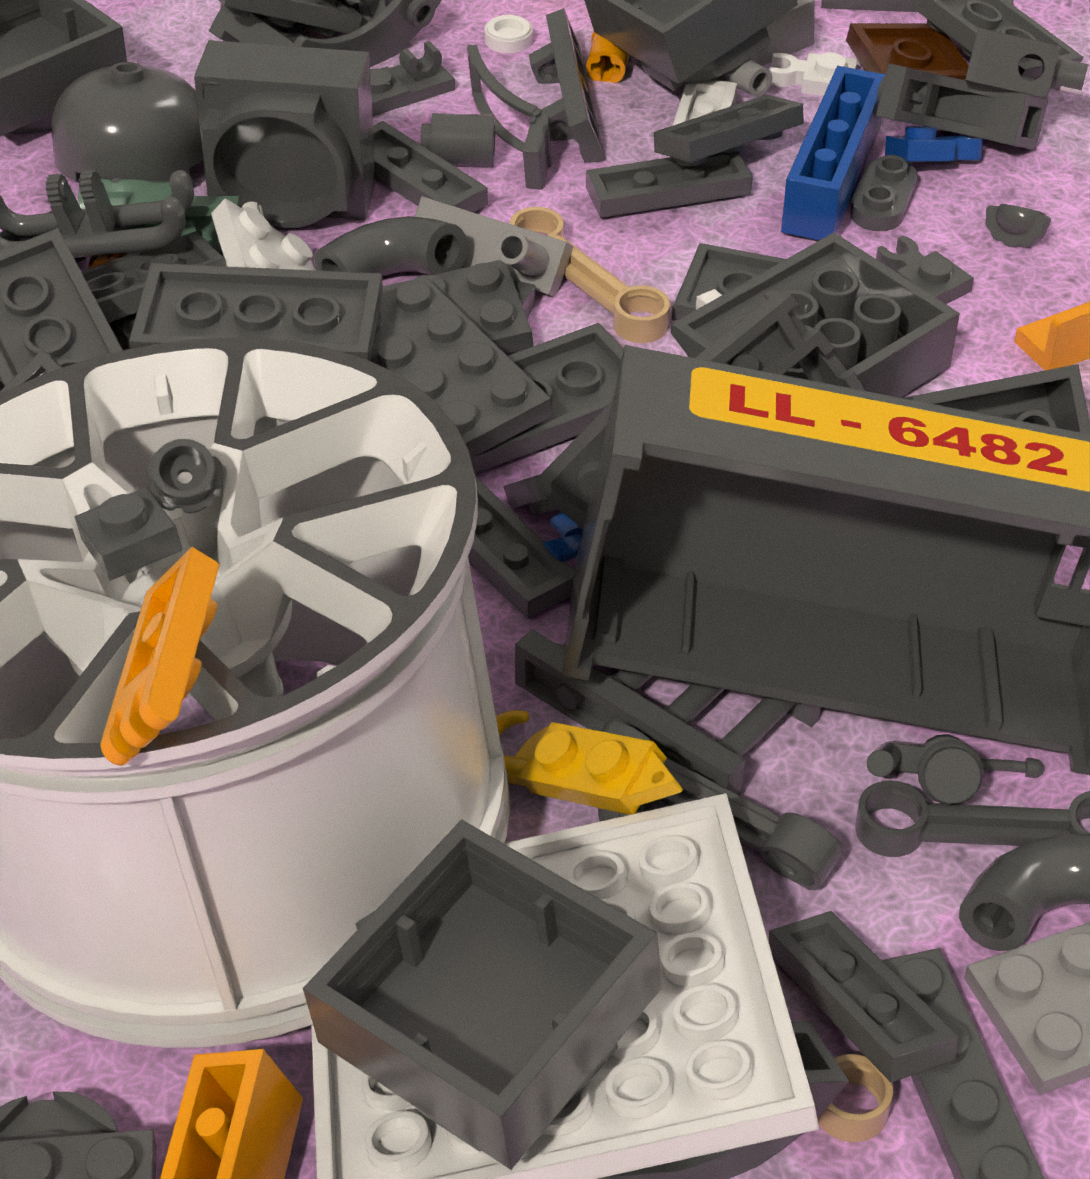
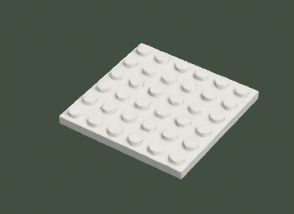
[311,793,819,1179]

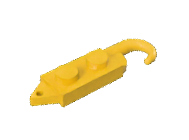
[496,710,683,815]

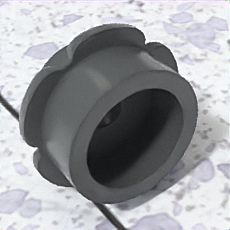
[146,439,224,514]

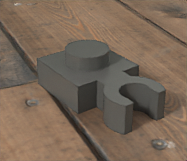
[876,236,974,304]

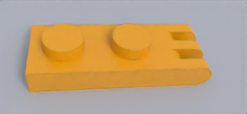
[100,547,220,766]

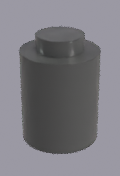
[421,113,495,167]

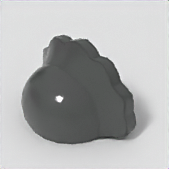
[985,204,1051,248]

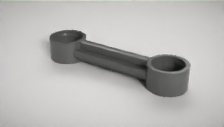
[601,721,843,890]
[855,780,1090,857]

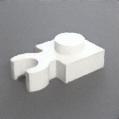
[769,52,858,96]

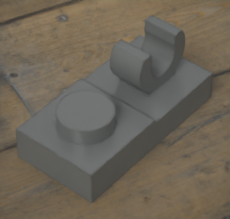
[370,41,455,117]

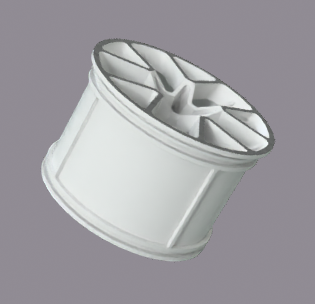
[0,338,510,1048]

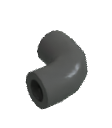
[314,216,467,277]
[959,834,1090,951]

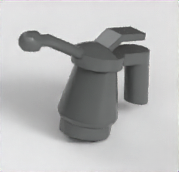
[867,734,1044,805]

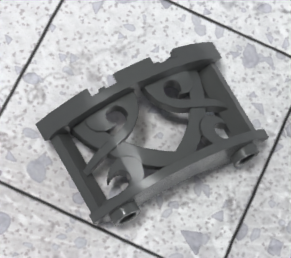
[209,0,442,67]

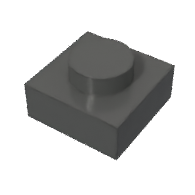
[74,487,182,581]

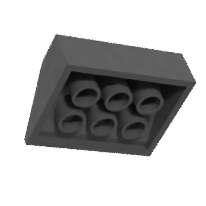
[670,232,960,398]

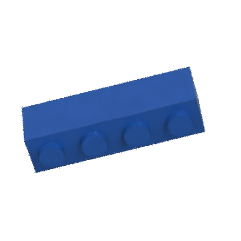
[781,65,886,240]

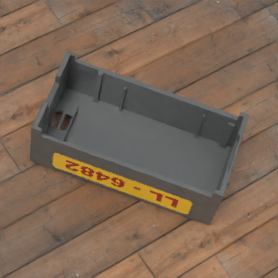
[561,345,1090,775]

